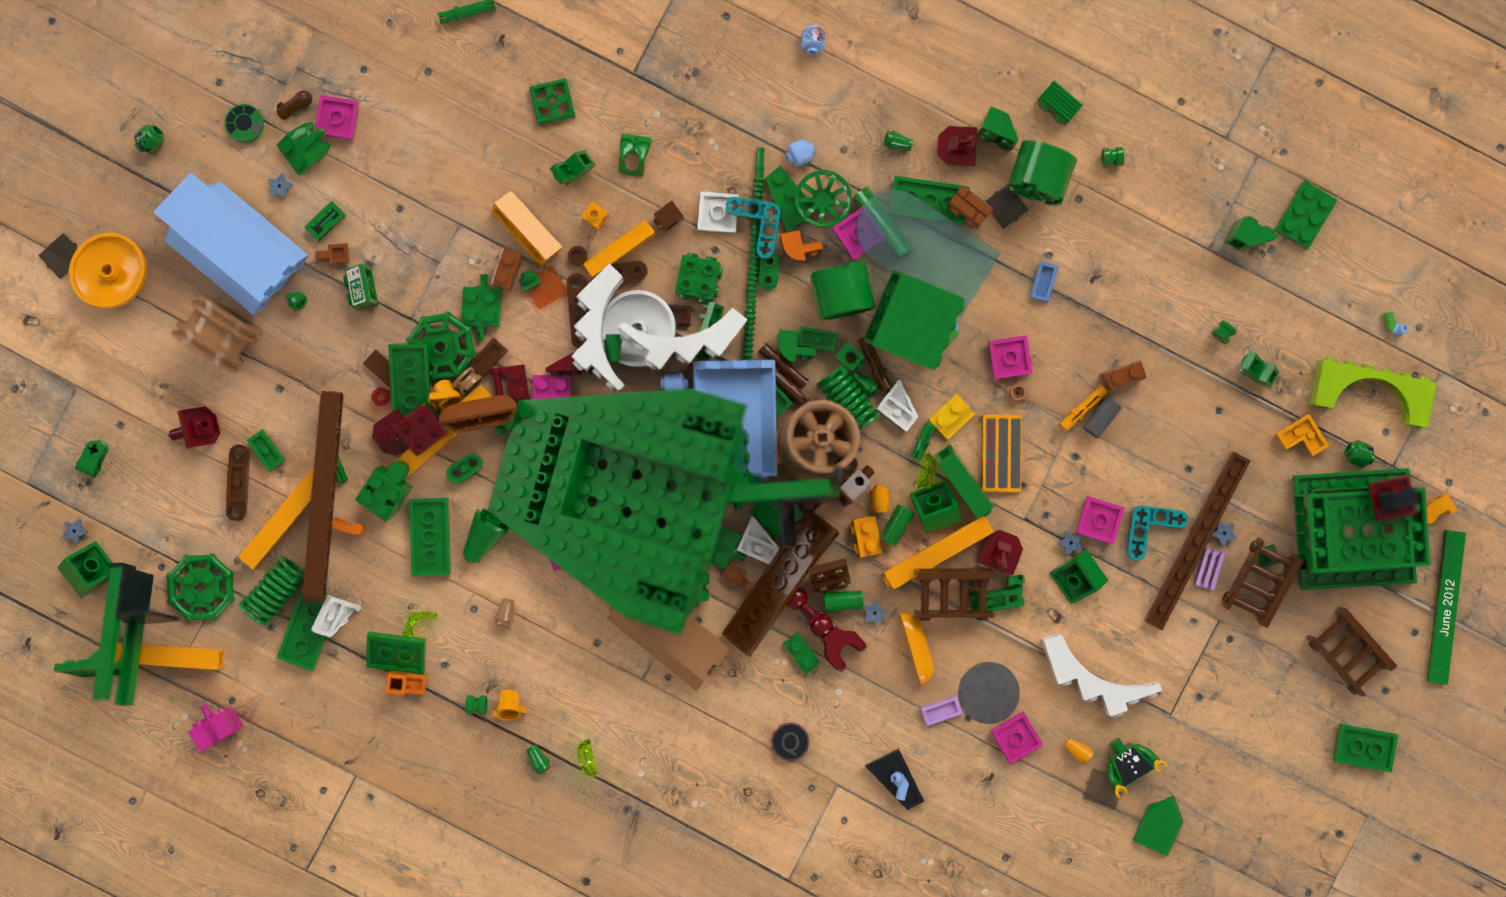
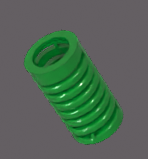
[816,364,880,430]
[239,556,304,626]

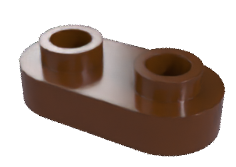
[612,261,648,283]

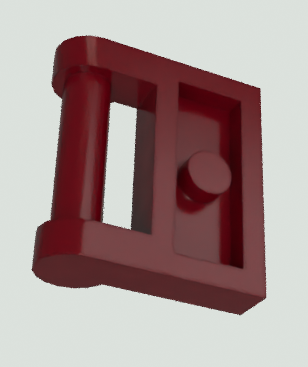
[490,364,530,404]

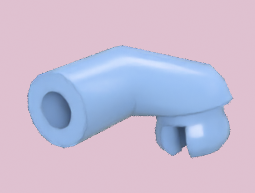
[891,772,909,800]

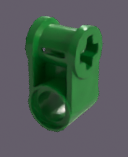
[75,440,108,478]

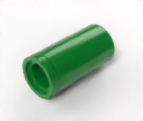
[880,504,914,547]
[824,590,864,612]

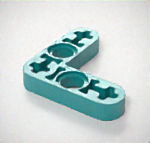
[726,197,781,259]
[1126,505,1189,561]

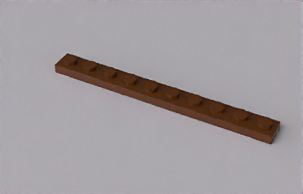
[1144,452,1251,630]

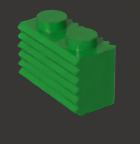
[1037,80,1083,125]

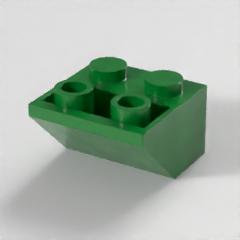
[977,106,1019,151]
[1224,216,1279,251]

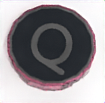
[771,722,810,761]

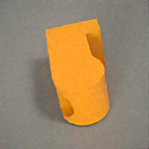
[1426,494,1457,524]

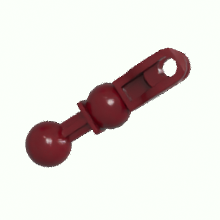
[786,586,867,672]

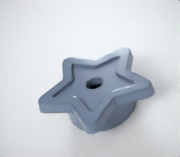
[268,174,293,198]
[63,519,88,544]
[1212,521,1236,546]
[1058,531,1082,556]
[864,600,888,625]

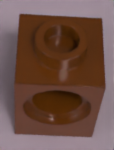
[653,201,684,232]

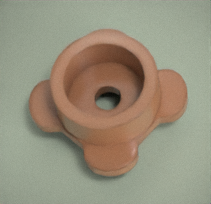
[1006,382,1029,404]

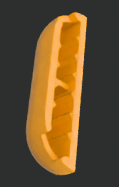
[899,612,934,687]

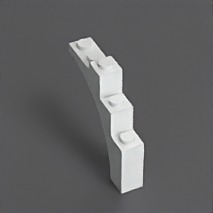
[572,264,625,393]
[618,308,748,371]
[1041,633,1162,718]

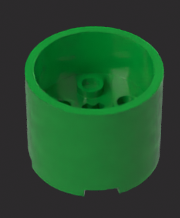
[1006,140,1077,206]
[809,262,876,321]

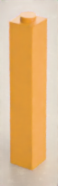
[395,385,492,476]
[238,468,314,570]
[882,516,994,590]
[115,641,225,670]

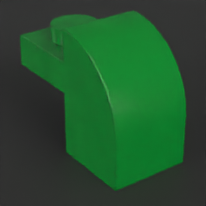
[549,150,596,185]
[778,329,816,363]
[1239,351,1279,388]

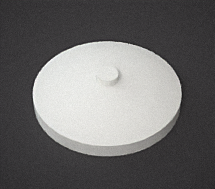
[602,290,676,367]

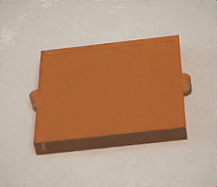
[528,265,567,309]

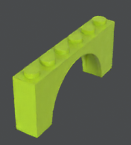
[1309,357,1437,429]

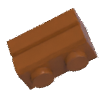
[947,185,993,229]
[491,248,523,292]
[1100,360,1147,391]

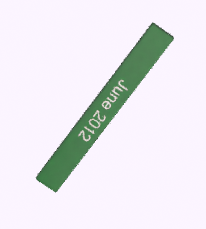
[1426,530,1466,685]

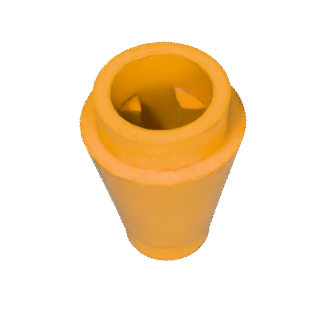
[1064,737,1094,764]

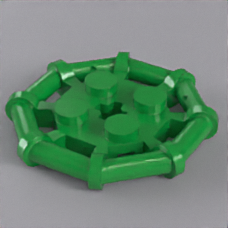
[406,311,477,382]
[166,553,235,622]

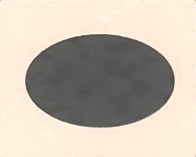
[958,662,1020,723]

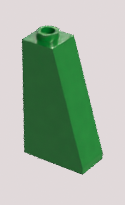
[935,444,994,518]

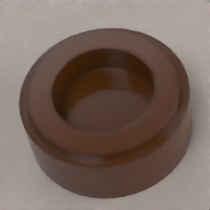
[568,246,588,266]

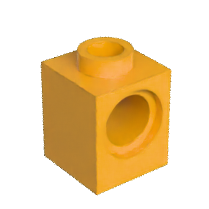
[581,201,609,231]

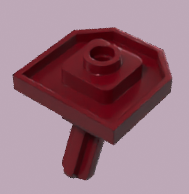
[937,126,978,166]
[168,406,221,449]
[372,408,409,456]
[977,530,1023,576]

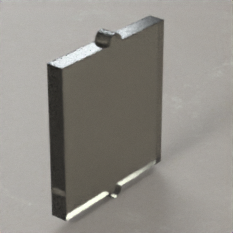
[985,186,1029,229]
[38,233,78,279]
[1083,768,1122,809]

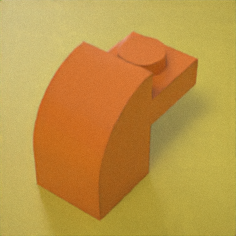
[780,230,823,263]
[385,671,427,695]

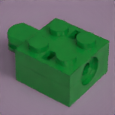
[355,460,413,522]

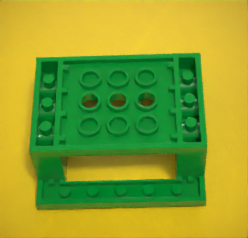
[1292,468,1431,590]

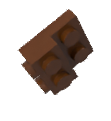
[808,558,851,594]

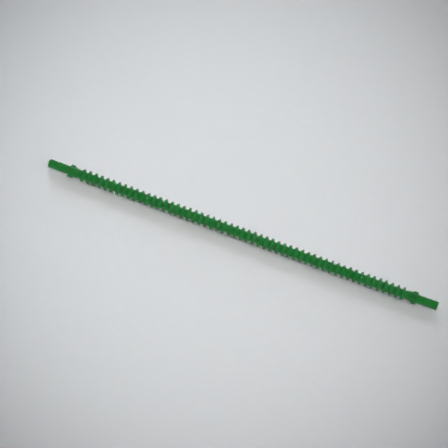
[734,147,765,510]

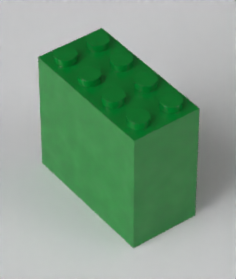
[863,270,965,371]

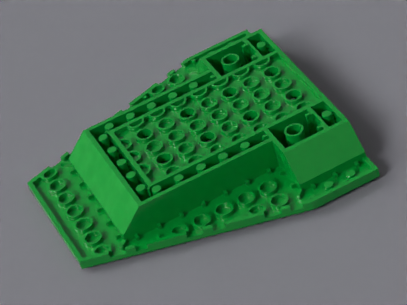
[488,389,747,635]

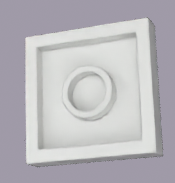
[697,191,739,234]

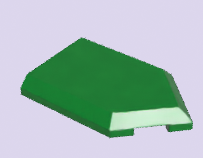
[1132,795,1184,856]

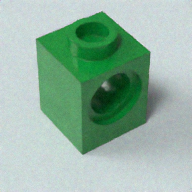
[834,342,865,372]

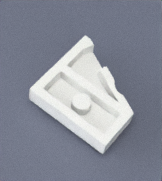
[876,380,918,432]
[737,517,779,564]
[311,595,361,637]

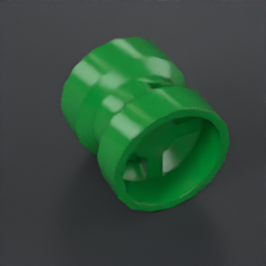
[1101,147,1124,167]
[465,695,488,715]

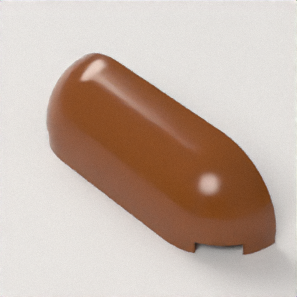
[439,395,517,433]

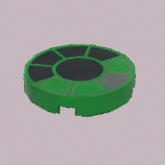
[225,104,264,142]

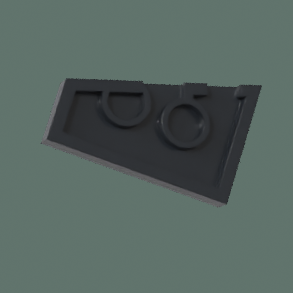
[864,748,924,810]

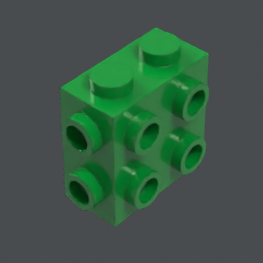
[675,253,723,304]

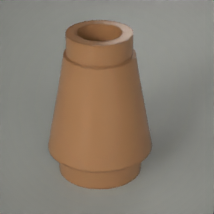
[494,598,514,627]

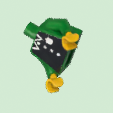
[1107,738,1168,800]

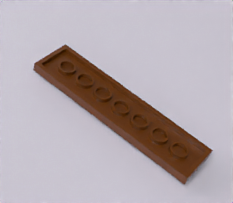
[722,508,838,657]

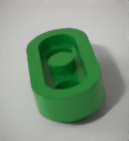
[759,253,779,291]
[447,453,483,483]

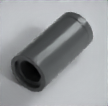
[1083,397,1122,439]

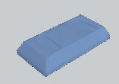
[1030,261,1059,303]

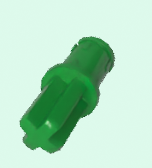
[911,422,935,461]

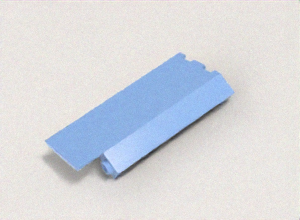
[153,173,309,315]
[693,360,777,484]

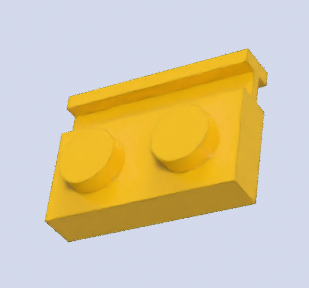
[929,394,976,440]

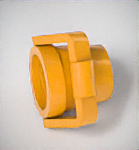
[428,380,463,411]
[493,689,528,721]

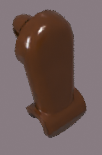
[277,90,312,120]

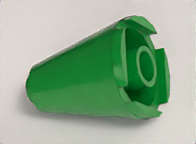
[463,509,510,563]

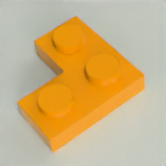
[1275,414,1329,456]

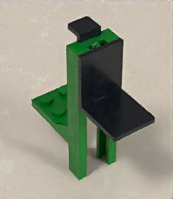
[704,429,844,547]
[54,562,179,706]

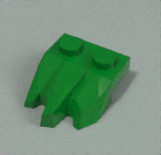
[276,122,331,176]

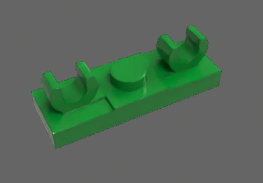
[695,302,725,361]

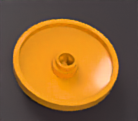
[69,233,147,309]

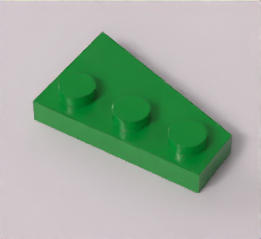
[765,166,816,233]

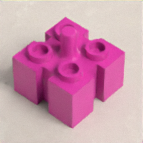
[188,704,244,752]

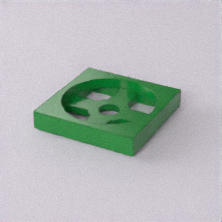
[529,78,576,125]

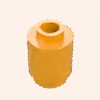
[870,485,890,513]

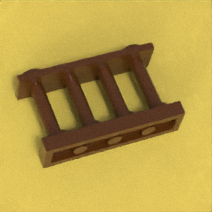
[1222,537,1304,628]
[914,568,995,621]
[1306,607,1397,697]

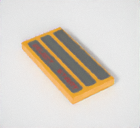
[982,415,1022,492]

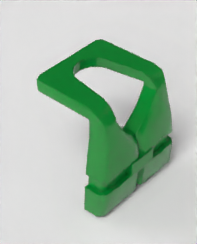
[618,134,652,177]

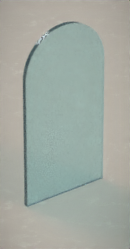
[857,190,1000,318]

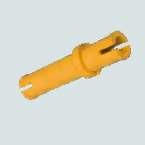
[1059,385,1109,432]

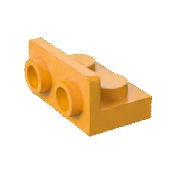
[850,516,882,558]

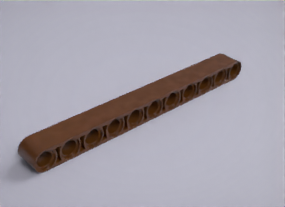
[302,391,343,603]

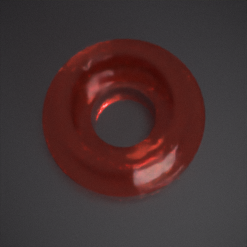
[371,387,391,406]

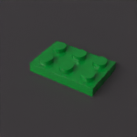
[1274,181,1337,250]
[366,631,426,675]
[1333,723,1398,772]

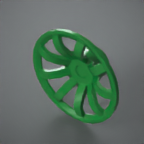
[794,170,852,228]

